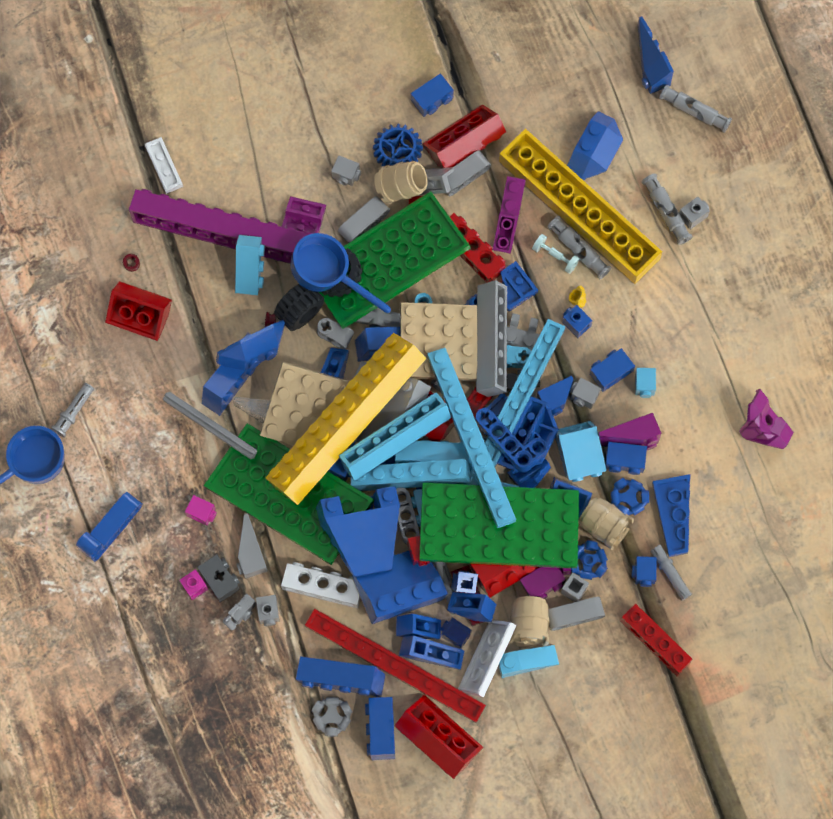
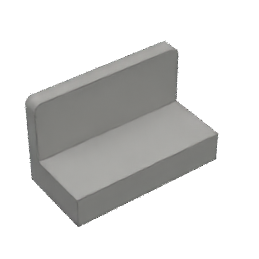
[420,167,454,195]

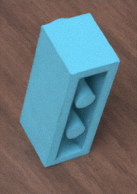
[235,235,265,295]

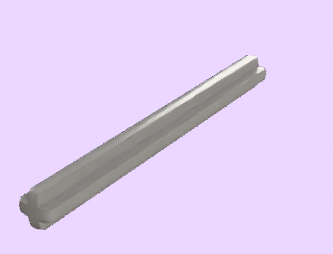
[163,392,257,459]

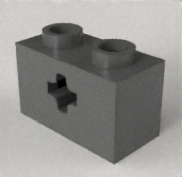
[197,555,240,603]

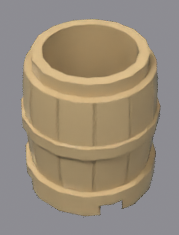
[375,161,428,203]
[579,497,634,550]
[509,596,549,648]

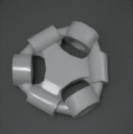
[312,697,353,737]

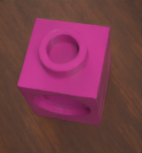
[185,495,217,526]
[179,569,208,600]

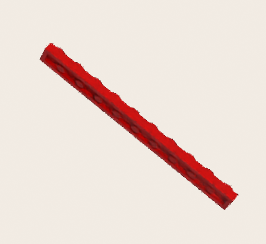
[305,609,486,723]

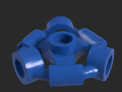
[611,478,649,516]
[571,540,608,580]

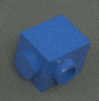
[562,305,593,338]
[632,556,657,587]

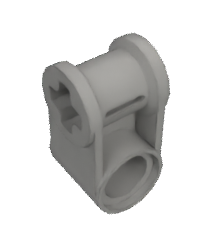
[317,318,354,350]

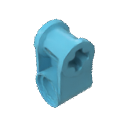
[507,345,531,369]

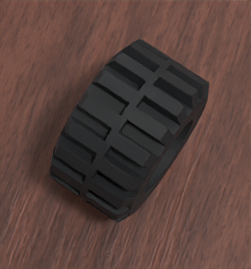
[274,284,325,331]

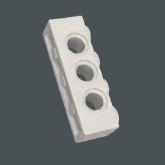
[281,562,361,609]

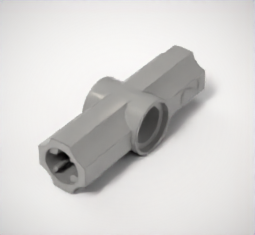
[355,308,400,328]

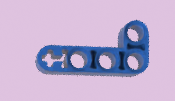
[476,408,547,472]
[76,492,143,562]

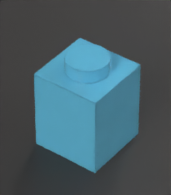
[635,368,656,398]

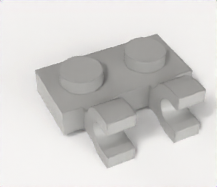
[507,313,540,351]

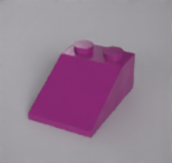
[598,413,662,450]

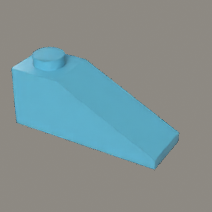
[499,645,559,678]

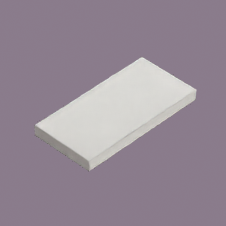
[458,620,516,697]

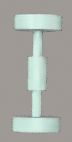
[532,234,580,274]

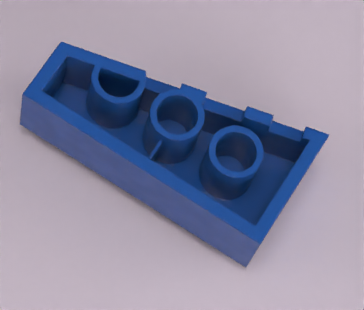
[296,656,386,697]

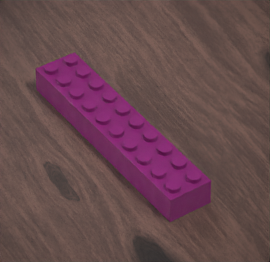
[129,189,313,264]

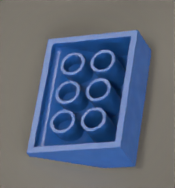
[351,551,448,624]

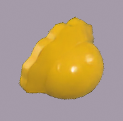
[569,285,586,308]

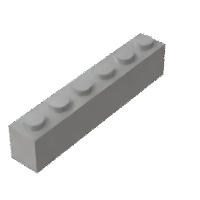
[476,280,507,397]

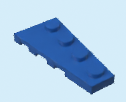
[652,474,691,557]

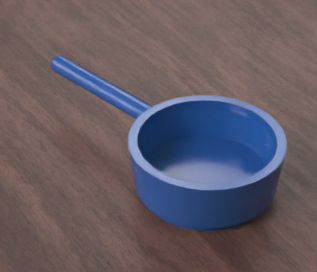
[290,233,391,313]
[0,426,65,484]

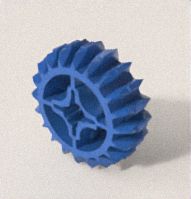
[373,123,423,167]

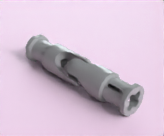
[659,85,732,133]
[642,174,693,245]
[547,216,612,279]

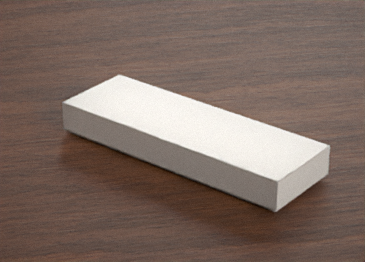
[144,137,183,194]

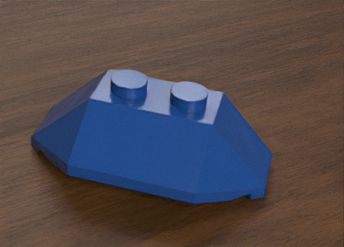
[567,111,623,180]
[216,320,285,371]
[497,396,559,471]

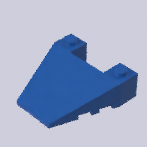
[316,486,400,577]

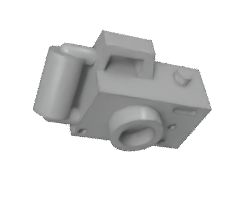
[223,594,256,630]

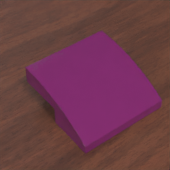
[281,196,326,234]

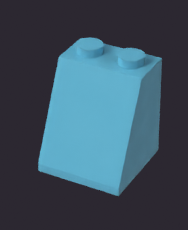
[555,421,607,482]

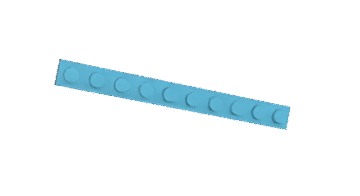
[464,319,565,485]
[427,348,516,528]

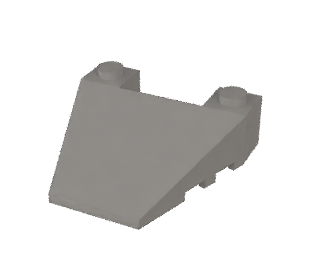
[355,361,431,443]

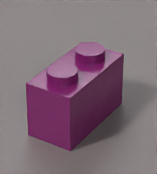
[520,567,566,599]

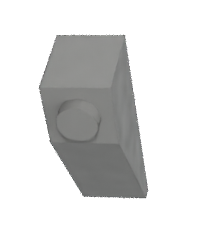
[236,513,268,579]

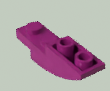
[493,176,526,254]

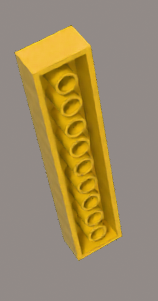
[499,128,663,284]
[266,333,426,505]

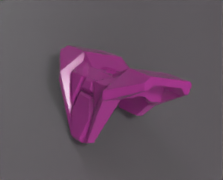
[739,389,794,449]

